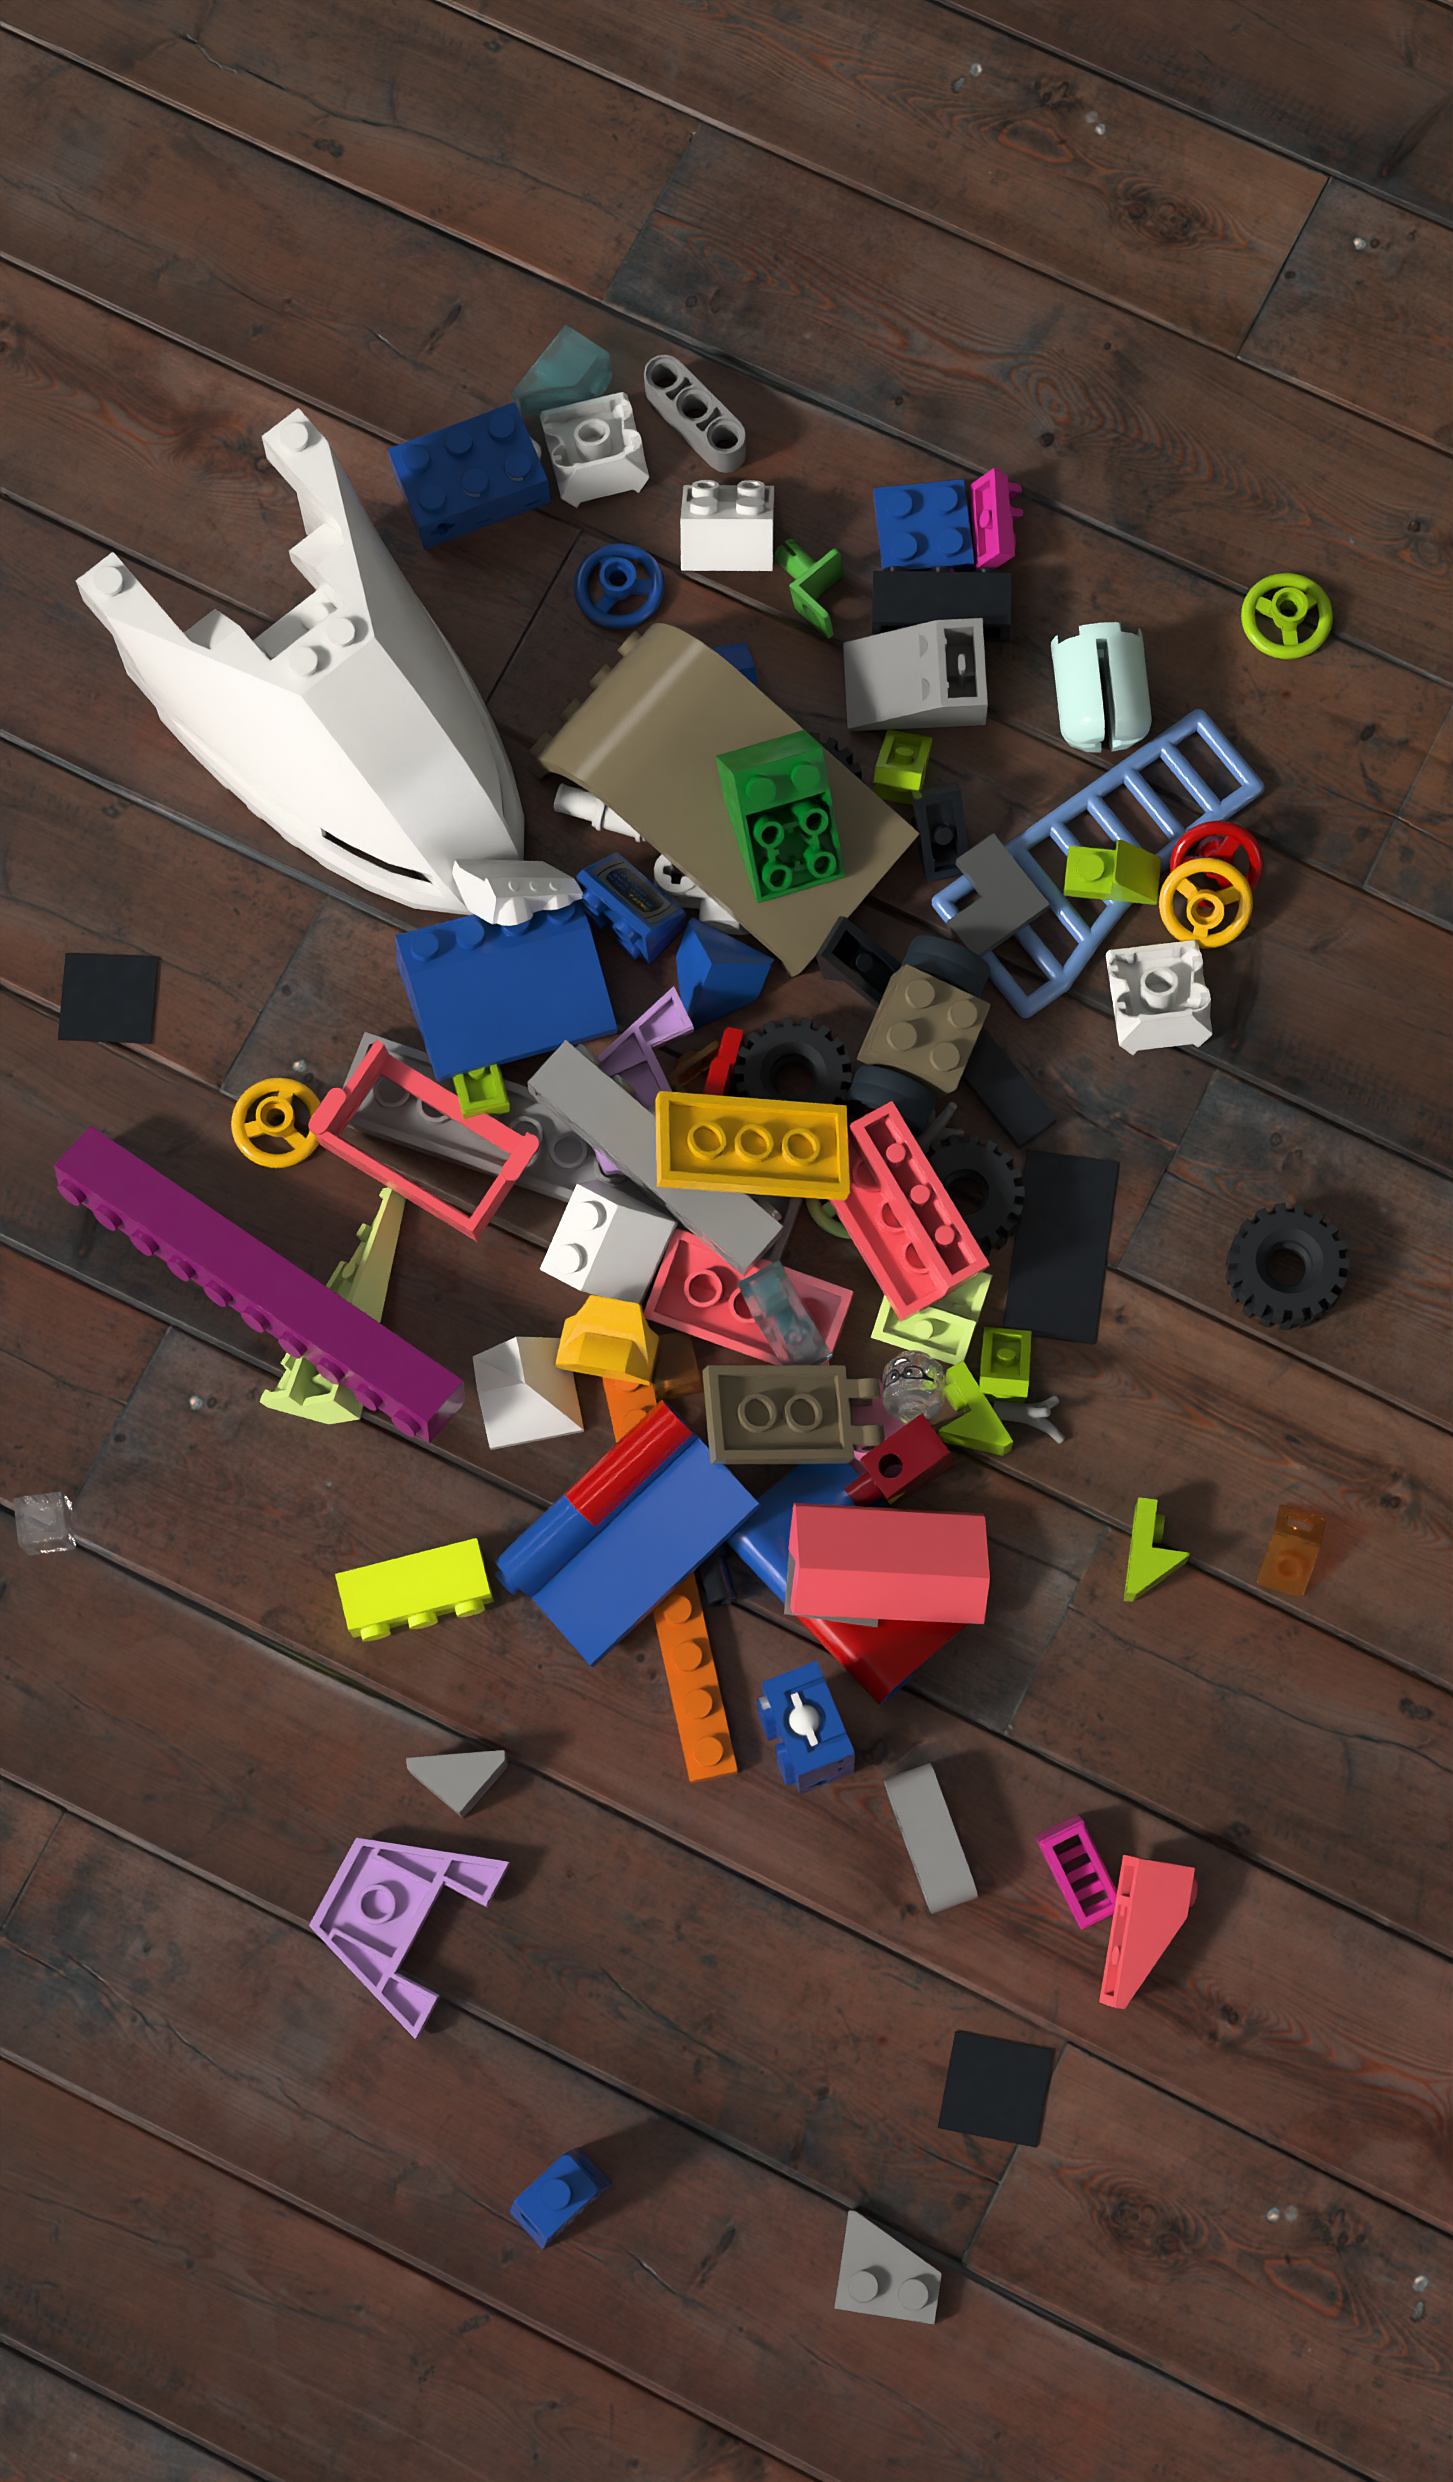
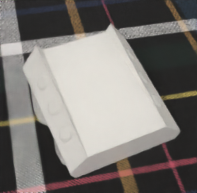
[540,392,649,508]
[452,859,583,926]
[1106,940,1213,1055]

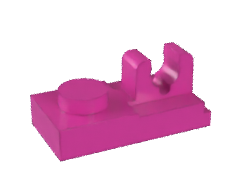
[969,468,1023,570]

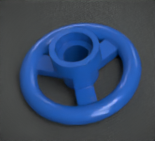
[574,543,665,629]

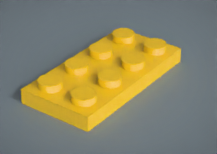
[655,1091,850,1201]

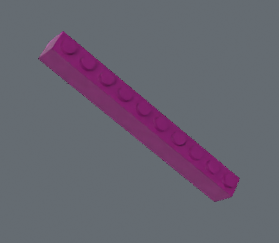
[54,1126,465,1444]

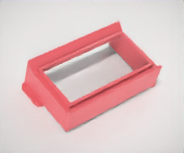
[308,1039,540,1242]

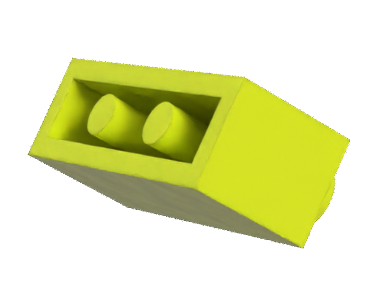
[335,1538,494,1642]

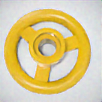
[1159,858,1253,949]
[231,1077,321,1168]

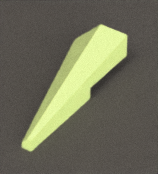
[260,1187,406,1424]

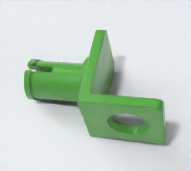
[773,539,845,639]

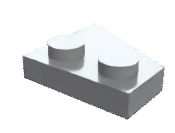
[834,2210,942,2325]

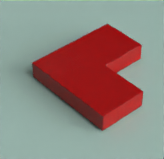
[703,1027,744,1096]

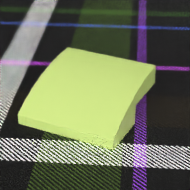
[871,1271,993,1365]

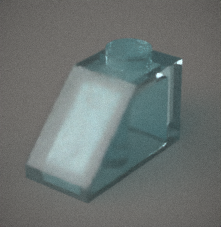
[512,325,612,417]
[737,1260,833,1365]

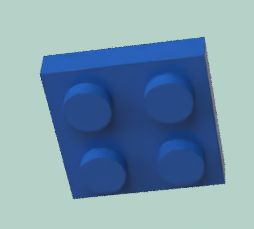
[873,479,974,572]

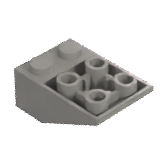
[843,618,988,732]

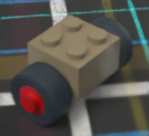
[845,935,991,1137]

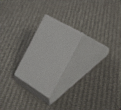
[406,1750,508,1818]

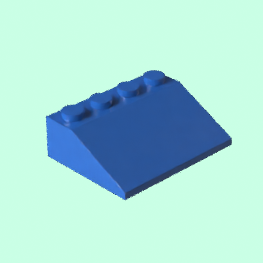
[395,899,618,1082]

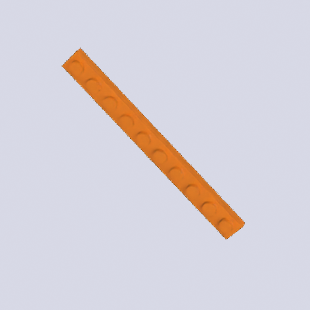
[602,1377,738,1784]

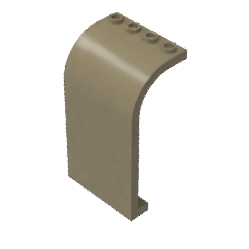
[526,623,920,978]

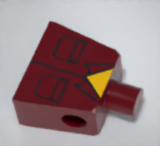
[844,1413,955,1507]

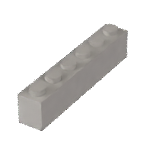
[528,1040,784,1277]

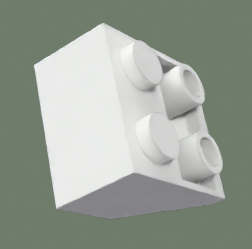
[680,480,774,571]

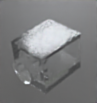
[13,1491,76,1556]

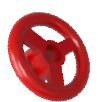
[1170,821,1264,908]

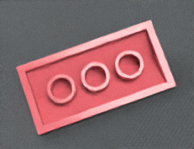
[644,1228,854,1365]

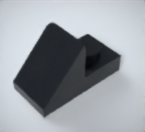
[911,782,969,883]
[816,916,902,1008]

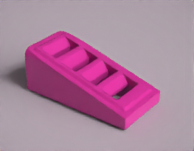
[1035,1815,1117,1930]

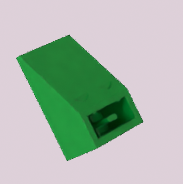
[716,730,846,903]

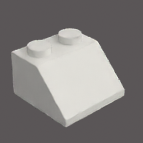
[540,1179,678,1305]

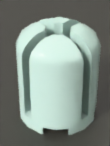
[1051,622,1152,753]

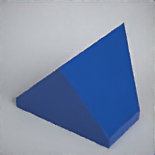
[676,917,774,1031]

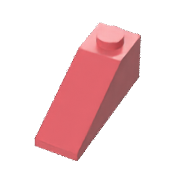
[1099,1855,1198,2009]

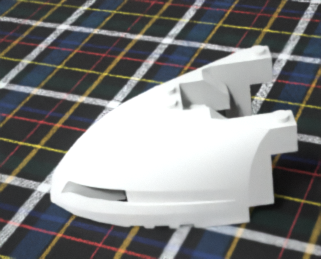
[76,408,525,915]

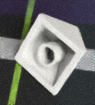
[473,1337,584,1450]

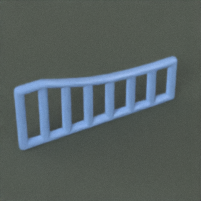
[932,709,1265,1018]

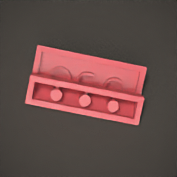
[828,1101,990,1322]
[788,1503,990,1624]

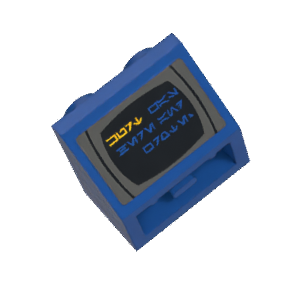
[576,852,687,966]

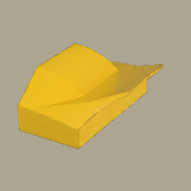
[555,1295,660,1386]

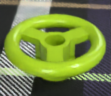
[1241,573,1333,659]

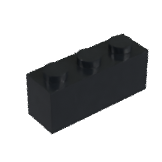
[872,566,1011,642]

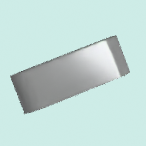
[644,355,746,473]
[884,1763,978,1914]

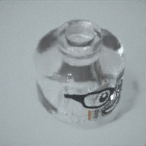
[882,1350,945,1424]

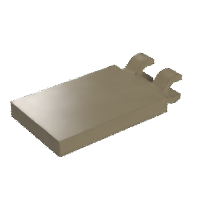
[702,1365,885,1464]

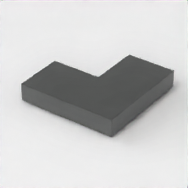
[946,833,1050,957]

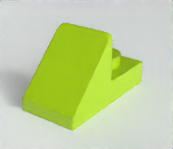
[873,730,933,805]
[1063,839,1161,905]
[979,1327,1032,1403]
[938,1361,1013,1456]
[1123,1497,1190,1602]

